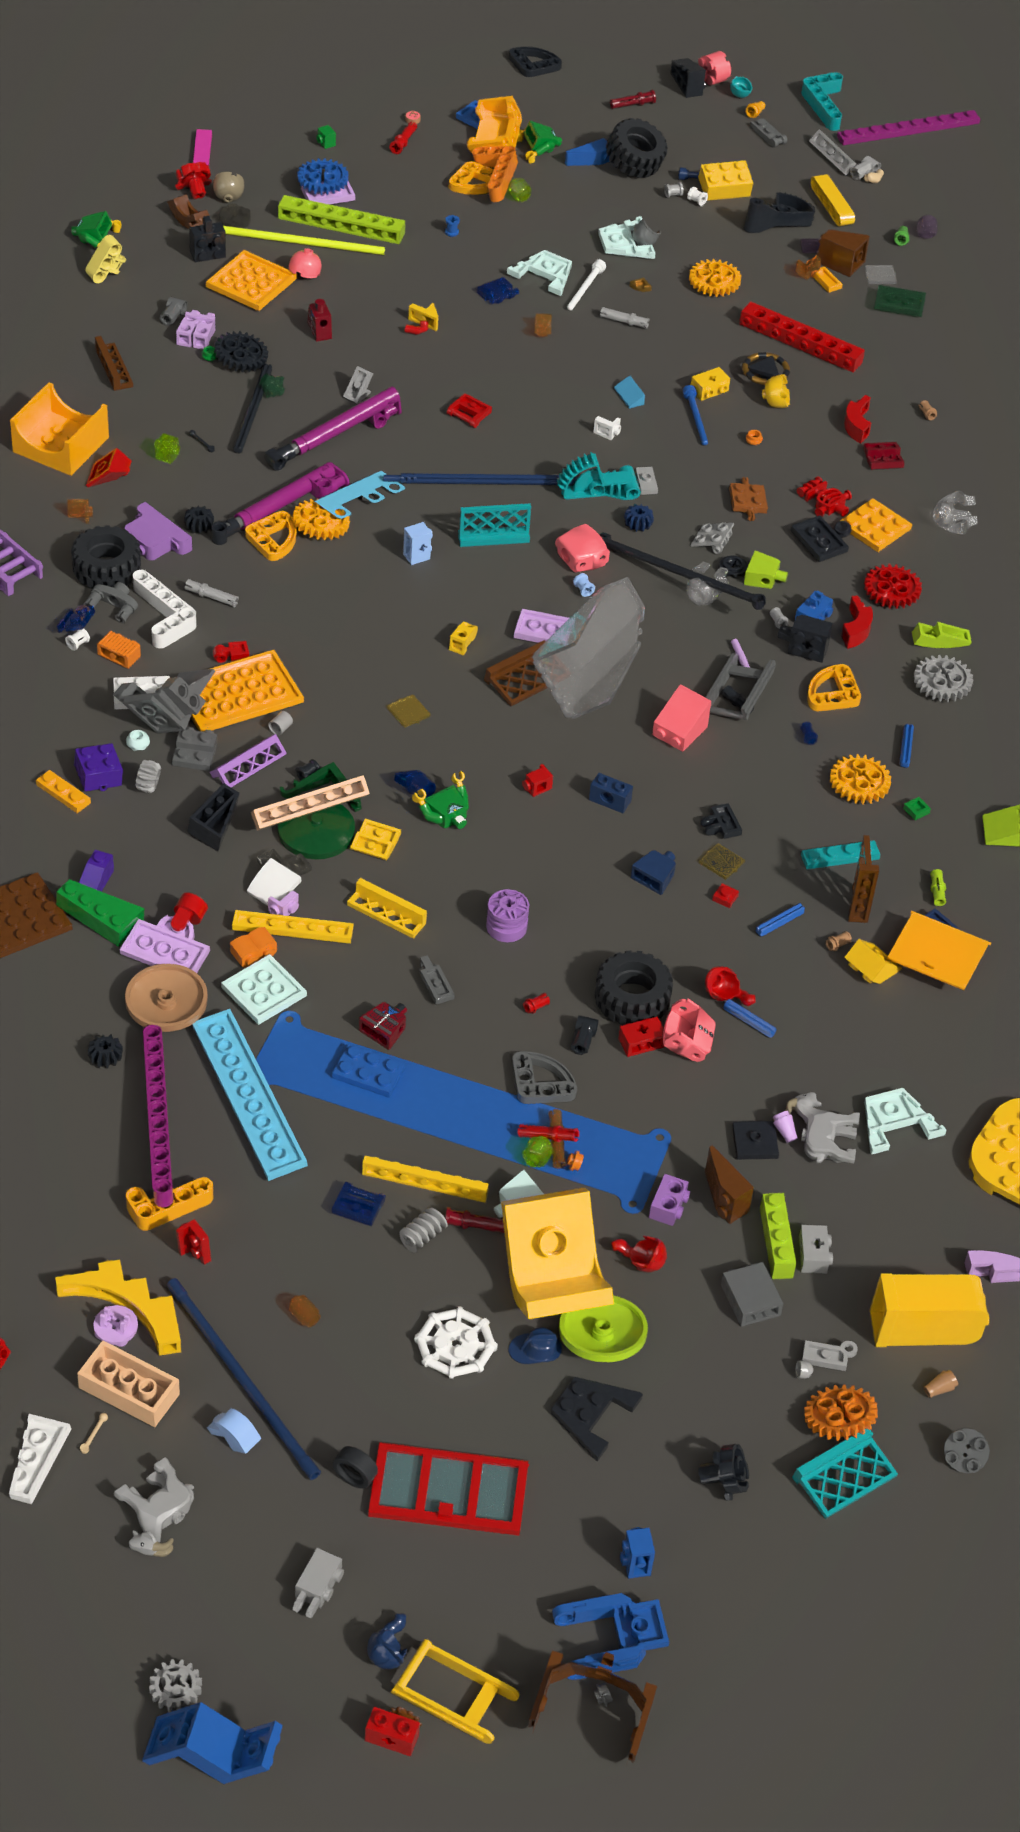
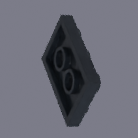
[791,515,849,562]

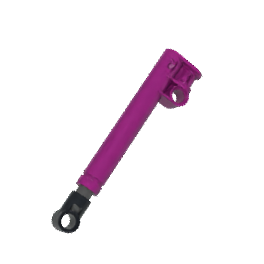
[264,386,402,471]
[211,462,350,545]

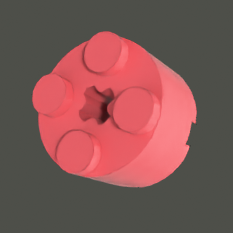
[698,51,731,85]

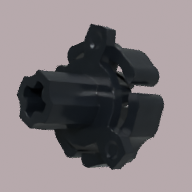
[698,1444,749,1501]

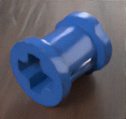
[445,215,460,237]

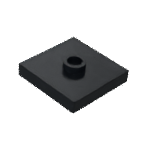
[732,1121,779,1160]

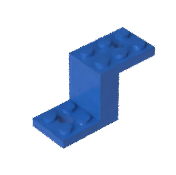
[142,1702,283,1784]

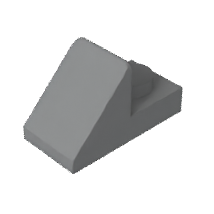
[343,366,373,404]

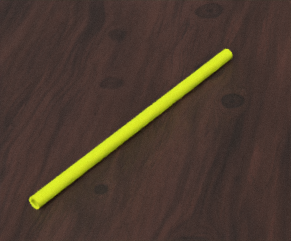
[223,226,385,255]

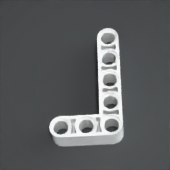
[133,570,196,648]

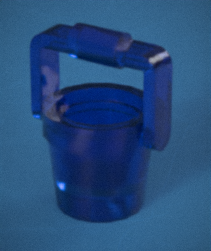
[394,770,436,798]

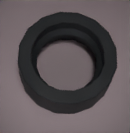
[332,1446,378,1489]

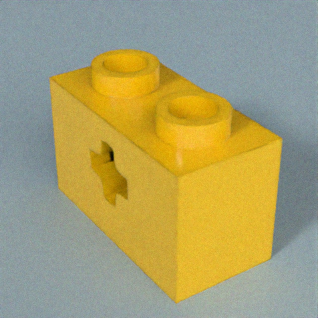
[691,367,730,401]

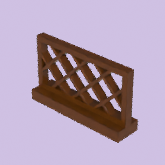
[484,640,569,706]
[848,835,879,923]

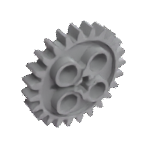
[914,655,973,702]

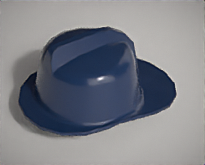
[509,1328,562,1364]

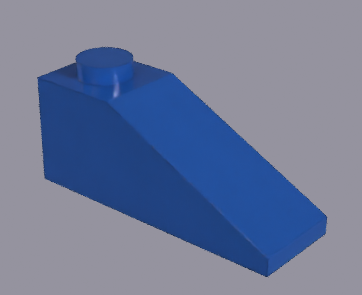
[565,138,610,166]

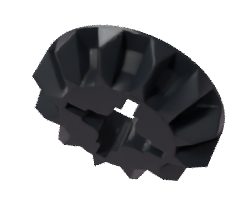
[719,555,747,578]

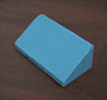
[614,376,645,409]

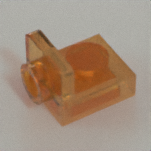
[796,255,821,280]
[67,499,93,524]

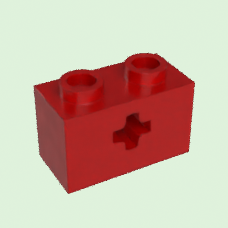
[618,1017,665,1057]
[365,1707,420,1757]

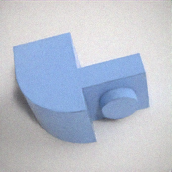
[207,1408,261,1454]

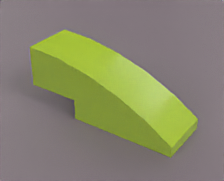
[912,622,972,648]

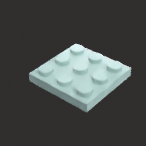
[221,954,307,1025]

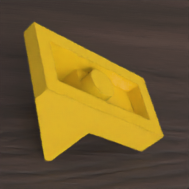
[408,303,438,331]

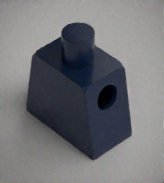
[631,850,676,895]

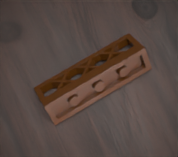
[95,336,133,391]

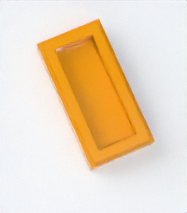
[811,266,842,293]

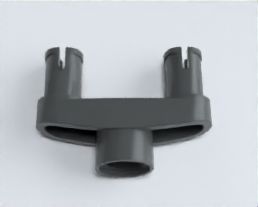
[83,582,138,624]

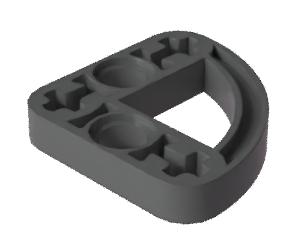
[512,1051,577,1104]

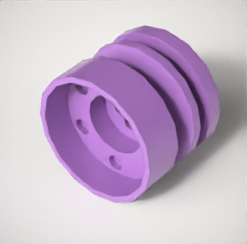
[486,889,529,943]

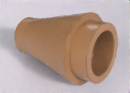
[923,1370,958,1398]

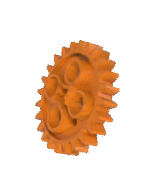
[804,1384,878,1441]

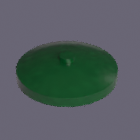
[278,804,355,860]

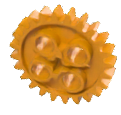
[689,259,741,297]
[293,499,350,540]
[830,754,891,804]

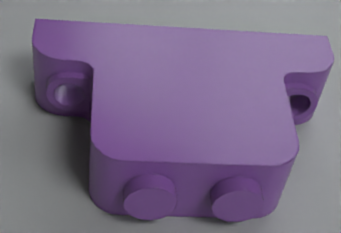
[125,502,192,560]

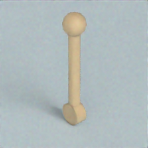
[80,1413,108,1454]

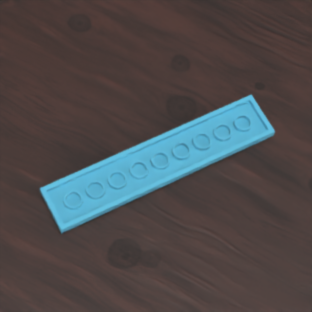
[192,1009,308,1181]

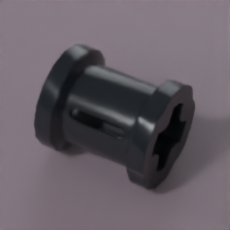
[296,759,320,780]

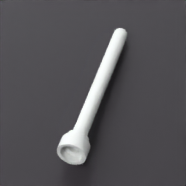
[567,259,606,311]

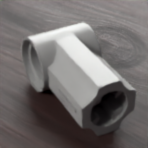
[850,156,881,180]

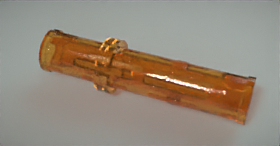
[549,1109,566,1169]

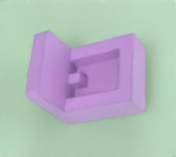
[268,890,299,916]

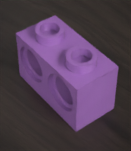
[649,1174,690,1226]

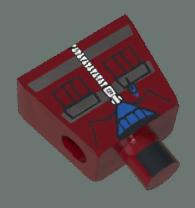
[307,299,332,342]
[359,1002,407,1050]

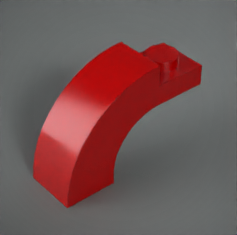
[844,395,872,444]
[841,595,873,649]

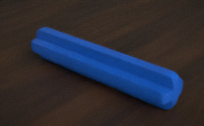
[899,724,914,768]
[755,903,805,937]
[723,999,776,1038]

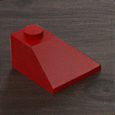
[86,448,132,487]

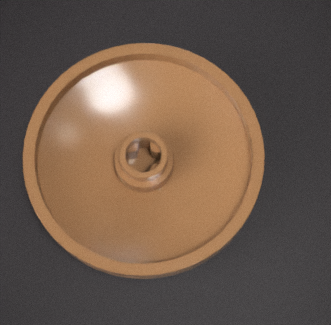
[125,964,208,1032]

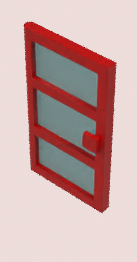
[368,1442,529,1536]

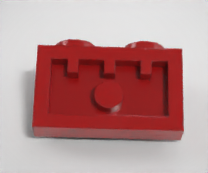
[176,1219,211,1265]

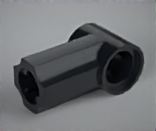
[571,1015,599,1055]

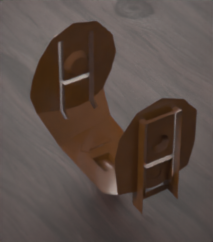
[528,1651,657,1766]

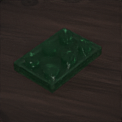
[874,285,926,317]

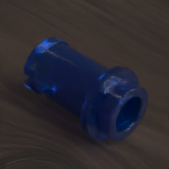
[800,722,818,745]

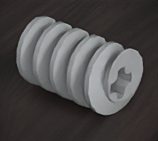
[400,1208,448,1253]

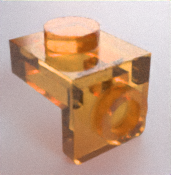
[534,313,552,337]

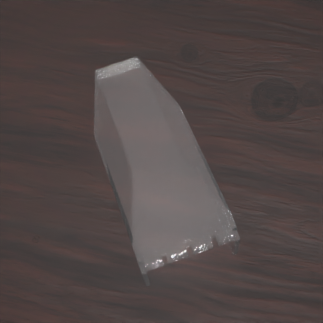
[532,577,645,719]

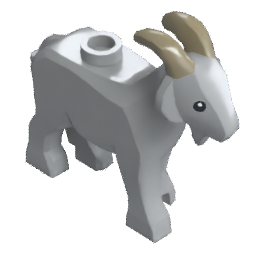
[785,1092,860,1163]
[114,1457,194,1557]

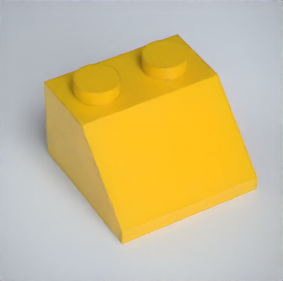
[845,939,902,984]

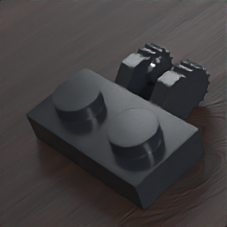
[700,803,742,839]

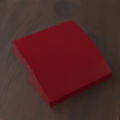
[863,442,904,469]

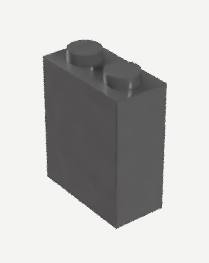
[721,1262,783,1327]

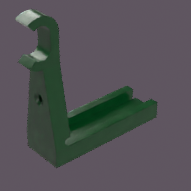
[280,762,362,812]

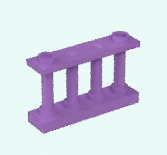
[0,530,43,596]

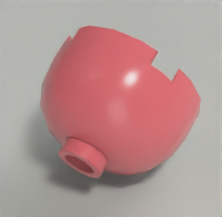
[288,248,322,278]

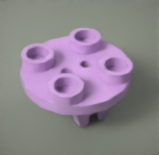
[93,1305,138,1347]

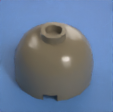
[213,172,244,202]

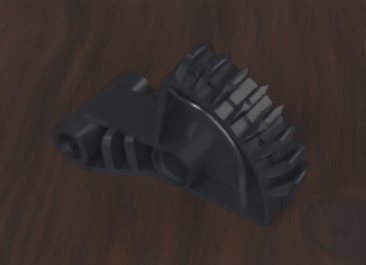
[743,192,815,233]

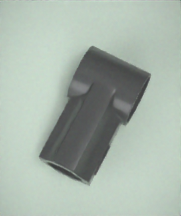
[160,296,188,326]

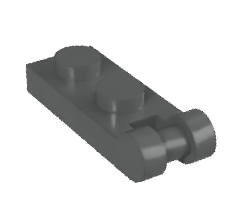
[751,118,787,147]

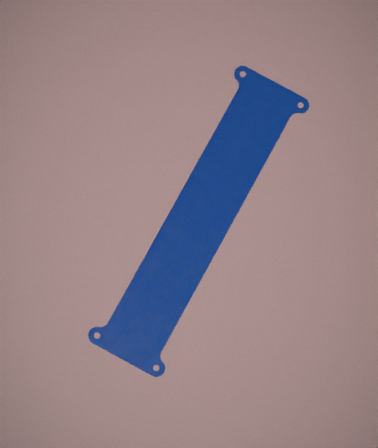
[256,1011,671,1214]

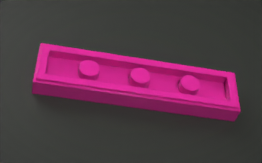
[193,129,212,165]

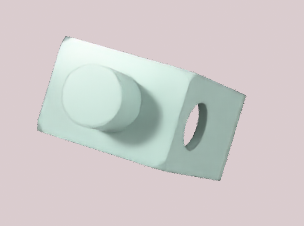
[494,1170,544,1218]

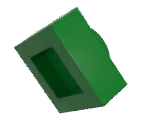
[903,797,931,820]

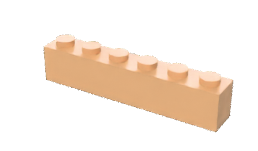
[251,775,370,831]

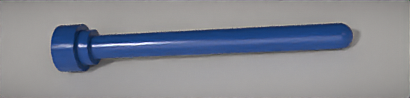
[682,385,708,446]

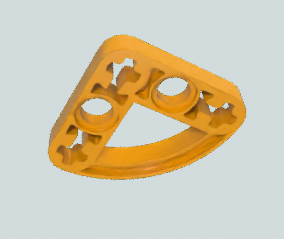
[449,161,494,195]
[245,511,297,561]
[807,664,861,711]

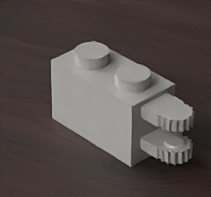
[293,1548,344,1618]

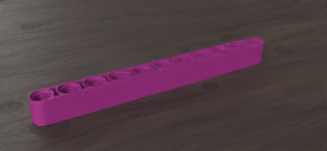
[143,1025,174,1207]

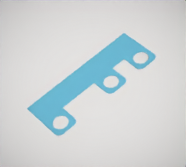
[314,471,405,519]

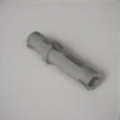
[600,307,650,329]
[185,579,239,607]

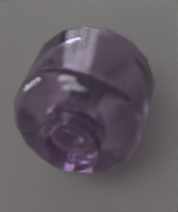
[917,215,938,239]

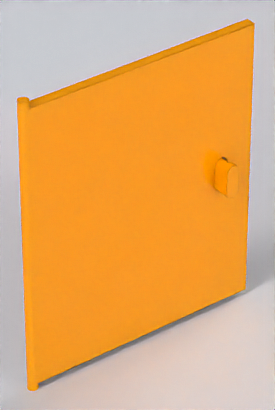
[887,910,991,990]

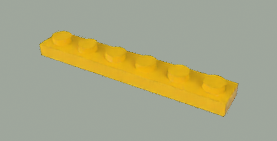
[232,910,354,944]
[362,1156,489,1203]

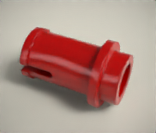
[523,993,550,1014]

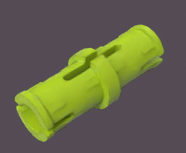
[930,869,946,906]

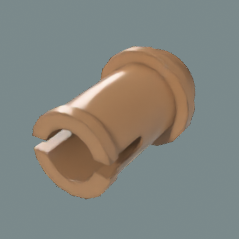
[919,400,937,420]
[826,931,852,951]

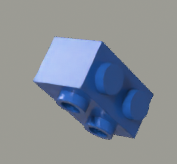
[620,1527,655,1579]

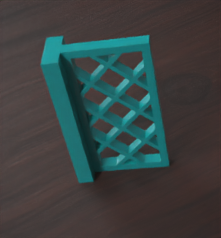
[458,503,531,547]
[792,1429,898,1519]

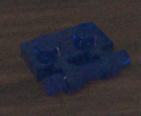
[477,277,519,304]

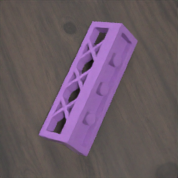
[210,734,287,787]

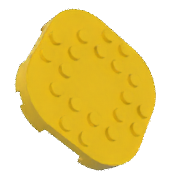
[969,1098,1020,1205]

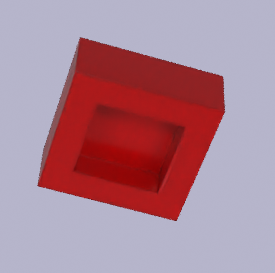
[712,883,739,908]

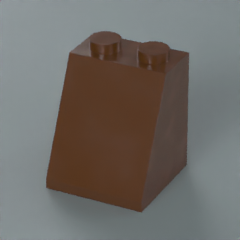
[817,229,870,277]

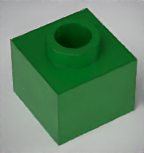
[316,125,336,149]

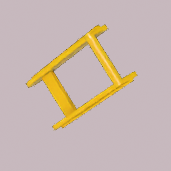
[390,1639,520,1744]

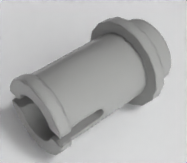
[770,607,788,629]

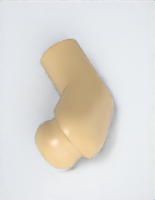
[864,169,884,183]

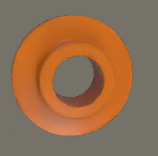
[746,430,763,445]
[567,1150,584,1171]

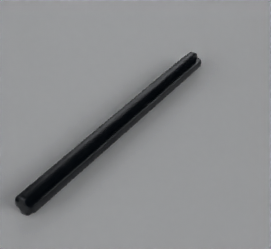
[233,363,272,454]

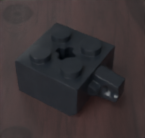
[189,216,226,263]
[778,615,833,663]

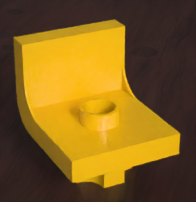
[501,1187,614,1319]

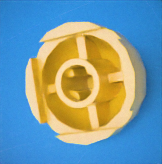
[762,374,790,408]

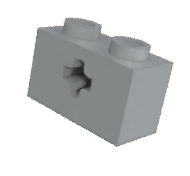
[799,1225,833,1274]

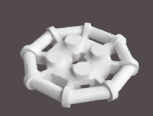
[414,1306,498,1379]

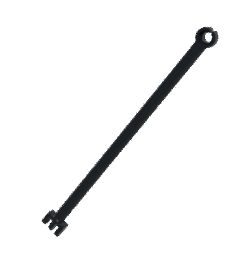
[600,532,766,610]

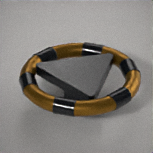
[742,352,790,385]

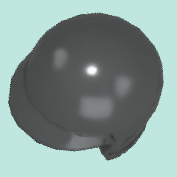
[632,219,662,246]

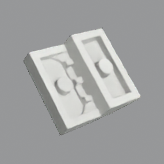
[247,858,301,906]

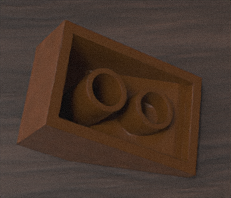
[705,1145,754,1224]

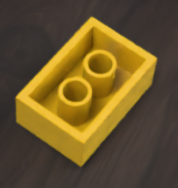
[698,160,753,200]

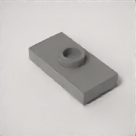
[635,467,658,495]

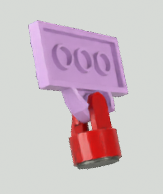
[120,892,210,973]

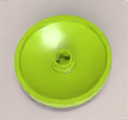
[559,1296,648,1362]

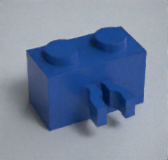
[795,590,833,620]

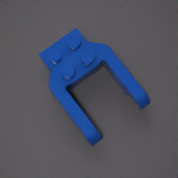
[552,1593,669,1680]

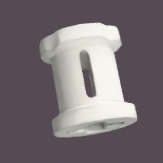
[687,187,708,206]
[65,627,90,651]

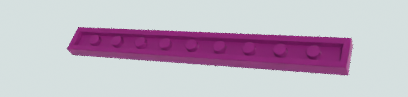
[837,110,980,145]

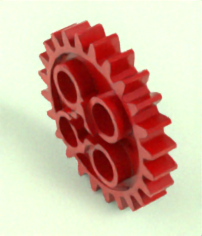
[864,564,922,609]

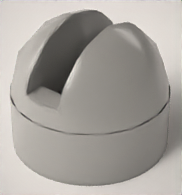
[795,1361,813,1379]

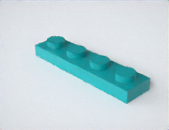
[801,840,881,869]

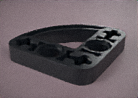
[509,47,562,77]

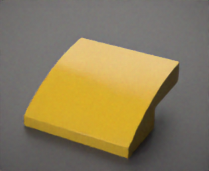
[350,819,401,860]

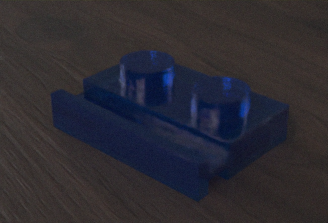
[57,605,95,633]

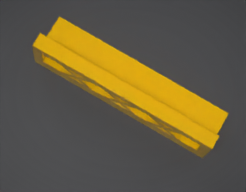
[347,878,427,939]

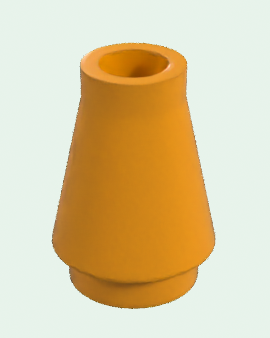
[746,101,765,118]

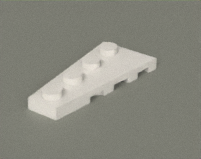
[9,1414,71,1504]

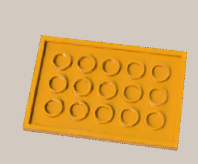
[191,650,304,732]

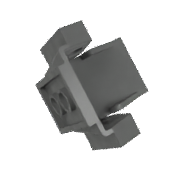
[113,669,215,733]

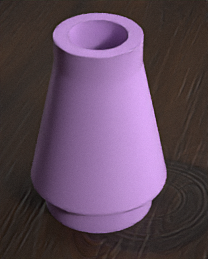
[773,1111,798,1143]

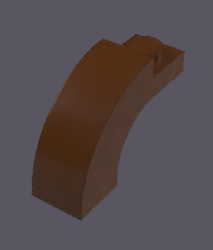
[167,194,209,229]

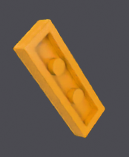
[36,770,91,813]

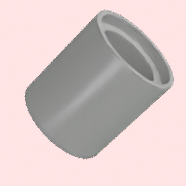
[268,711,293,735]

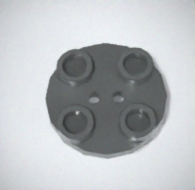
[944,1427,990,1473]

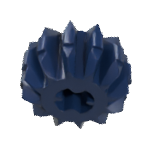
[624,504,654,532]

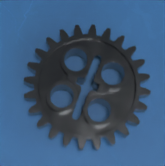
[214,331,269,373]

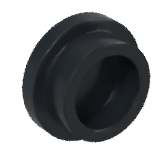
[834,521,851,538]

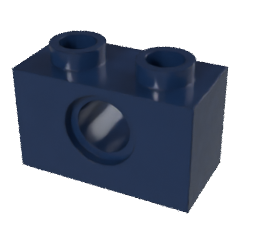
[589,773,633,813]

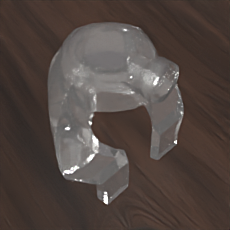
[933,490,978,534]
[686,562,729,606]

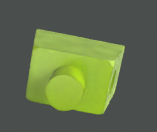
[744,551,788,589]

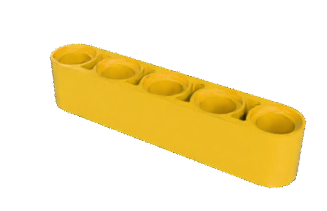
[811,174,855,226]

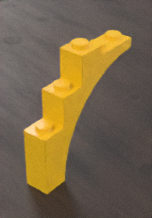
[55,1260,181,1356]

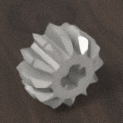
[135,760,161,793]

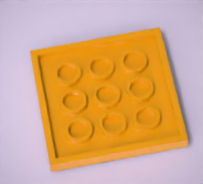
[206,250,297,311]

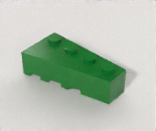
[56,879,145,947]

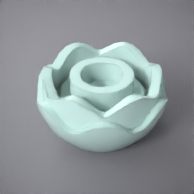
[126,730,150,751]

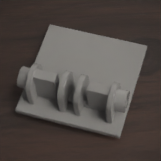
[690,522,734,554]

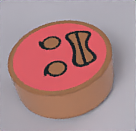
[405,111,421,124]

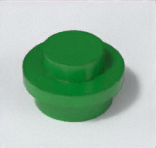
[202,346,217,361]

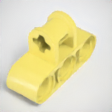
[86,235,126,283]

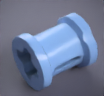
[573,573,595,597]

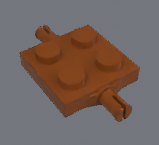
[729,477,768,521]

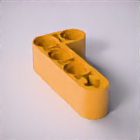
[126,1177,214,1231]

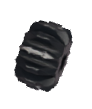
[184,506,214,533]
[87,1034,123,1069]

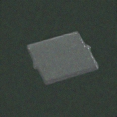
[865,265,897,284]

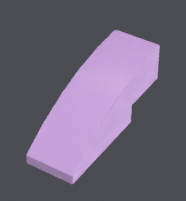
[965,1251,1020,1283]

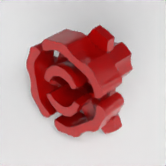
[175,162,212,199]

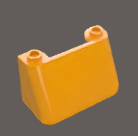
[467,96,522,153]

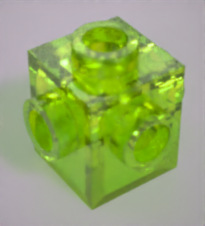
[154,433,180,464]

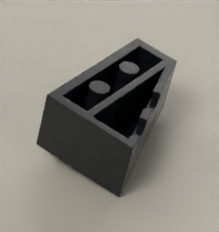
[670,58,706,98]
[187,783,239,851]

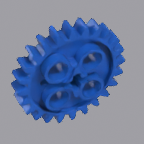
[298,158,349,195]

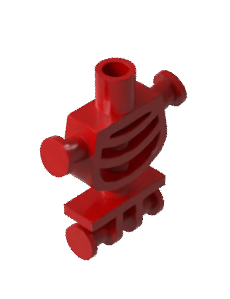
[797,476,852,517]

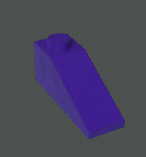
[79,850,114,892]

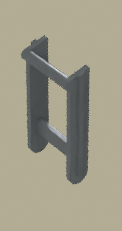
[705,653,775,720]

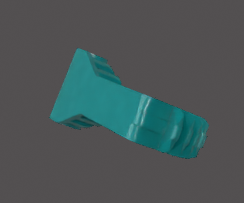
[557,452,641,500]

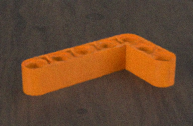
[472,146,518,202]

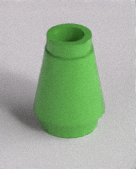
[894,226,909,246]

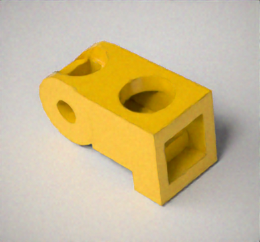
[449,621,478,656]

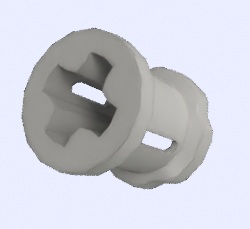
[664,182,683,198]

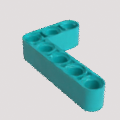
[801,72,843,131]

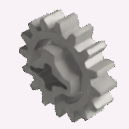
[149,1659,202,1712]

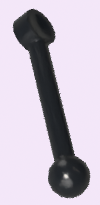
[189,430,215,453]

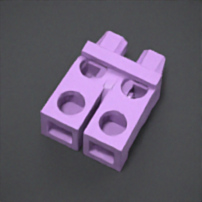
[176,310,215,349]

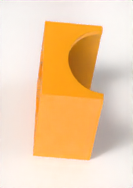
[10,382,109,476]

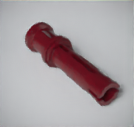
[610,90,656,109]
[445,1207,505,1233]

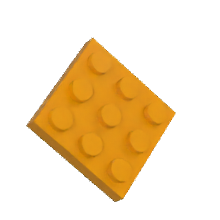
[840,498,912,552]

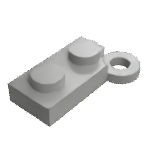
[802,1340,858,1371]

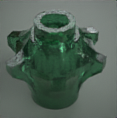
[259,373,285,398]

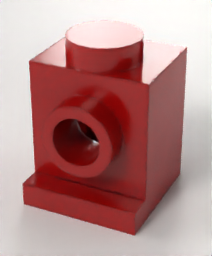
[522,764,553,797]

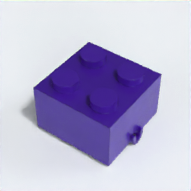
[74,743,123,792]

